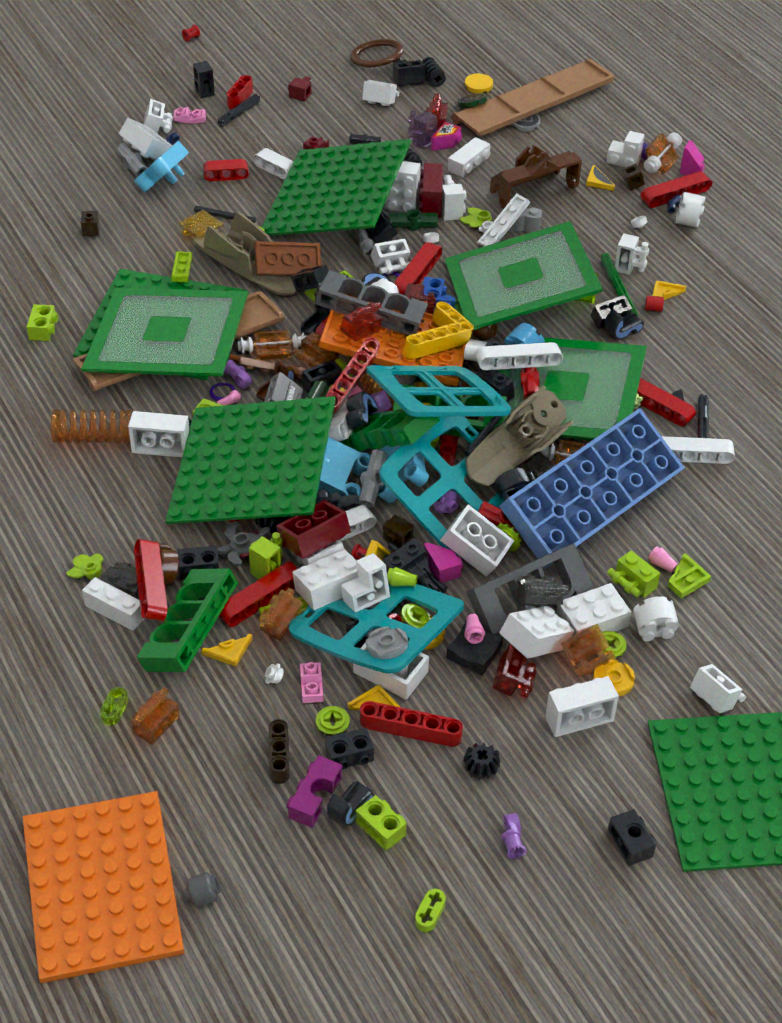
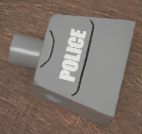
[264,372,303,402]

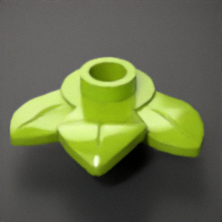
[460,207,492,228]
[66,553,103,579]

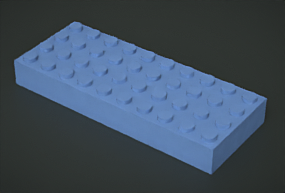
[499,408,685,569]

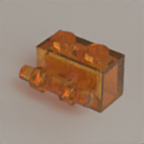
[293,332,339,367]
[258,588,302,641]
[561,624,615,677]
[131,687,180,745]

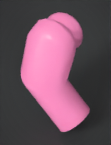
[217,390,241,406]

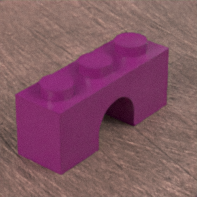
[286,755,342,828]

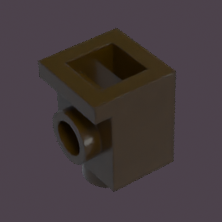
[621,164,645,191]

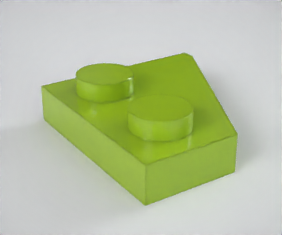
[668,553,711,599]

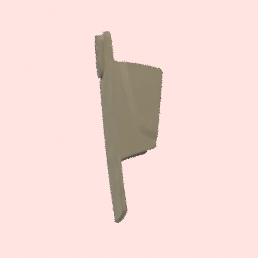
[194,212,296,295]
[465,386,574,487]

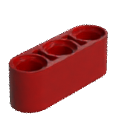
[227,75,253,109]
[203,159,249,181]

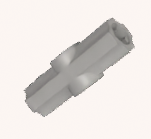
[117,143,147,177]
[359,449,388,508]

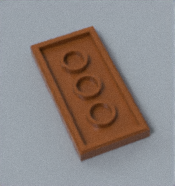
[254,241,321,276]

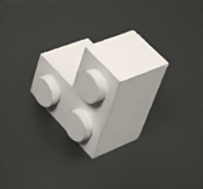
[606,131,644,167]
[341,553,390,613]

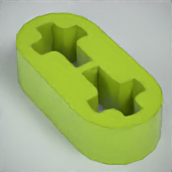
[415,889,446,932]

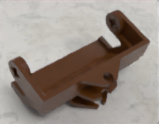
[490,145,582,209]

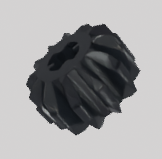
[463,742,501,780]

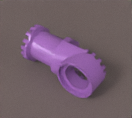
[224,359,252,389]
[501,813,527,860]

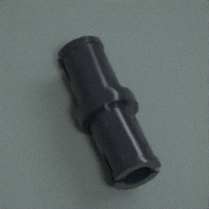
[349,134,381,144]

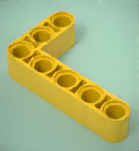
[402,302,474,359]

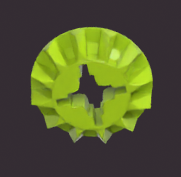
[496,523,521,551]
[400,604,431,628]
[594,631,627,659]
[316,706,350,736]

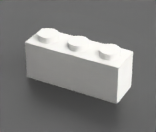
[448,137,490,178]
[82,577,144,631]

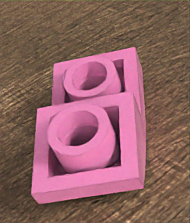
[173,107,206,124]
[300,662,324,703]

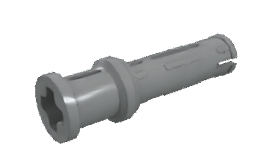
[354,229,374,260]

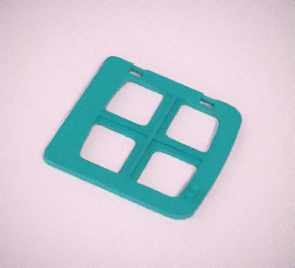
[366,365,511,417]
[379,416,504,556]
[289,574,464,674]

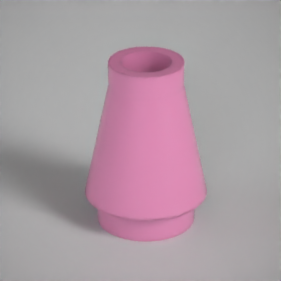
[648,546,678,573]
[465,614,485,644]

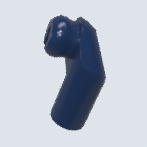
[165,132,180,145]
[668,195,681,213]

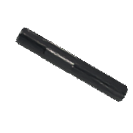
[217,94,260,126]
[698,394,709,438]

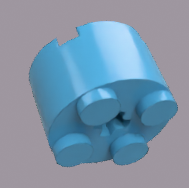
[504,323,545,345]

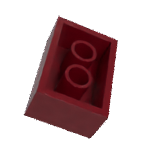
[419,163,443,218]
[276,500,351,559]

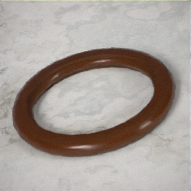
[350,39,404,67]

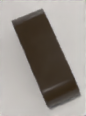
[269,719,290,784]

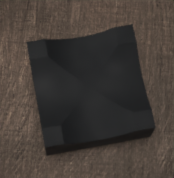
[446,622,503,675]

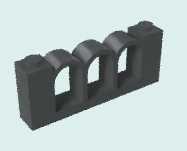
[315,270,428,336]
[466,543,593,636]

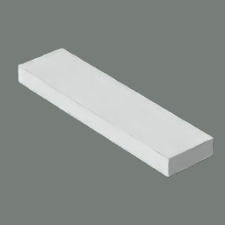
[477,193,530,247]

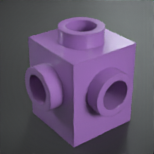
[432,490,462,514]

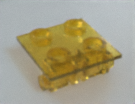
[178,210,224,239]

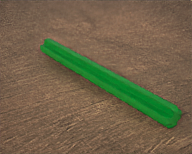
[600,253,638,316]

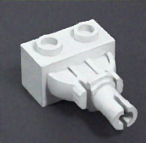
[441,175,466,221]

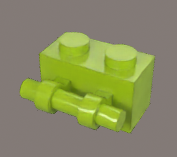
[249,532,283,579]
[607,550,660,598]

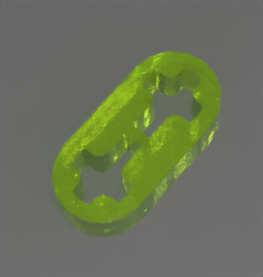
[100,687,128,725]

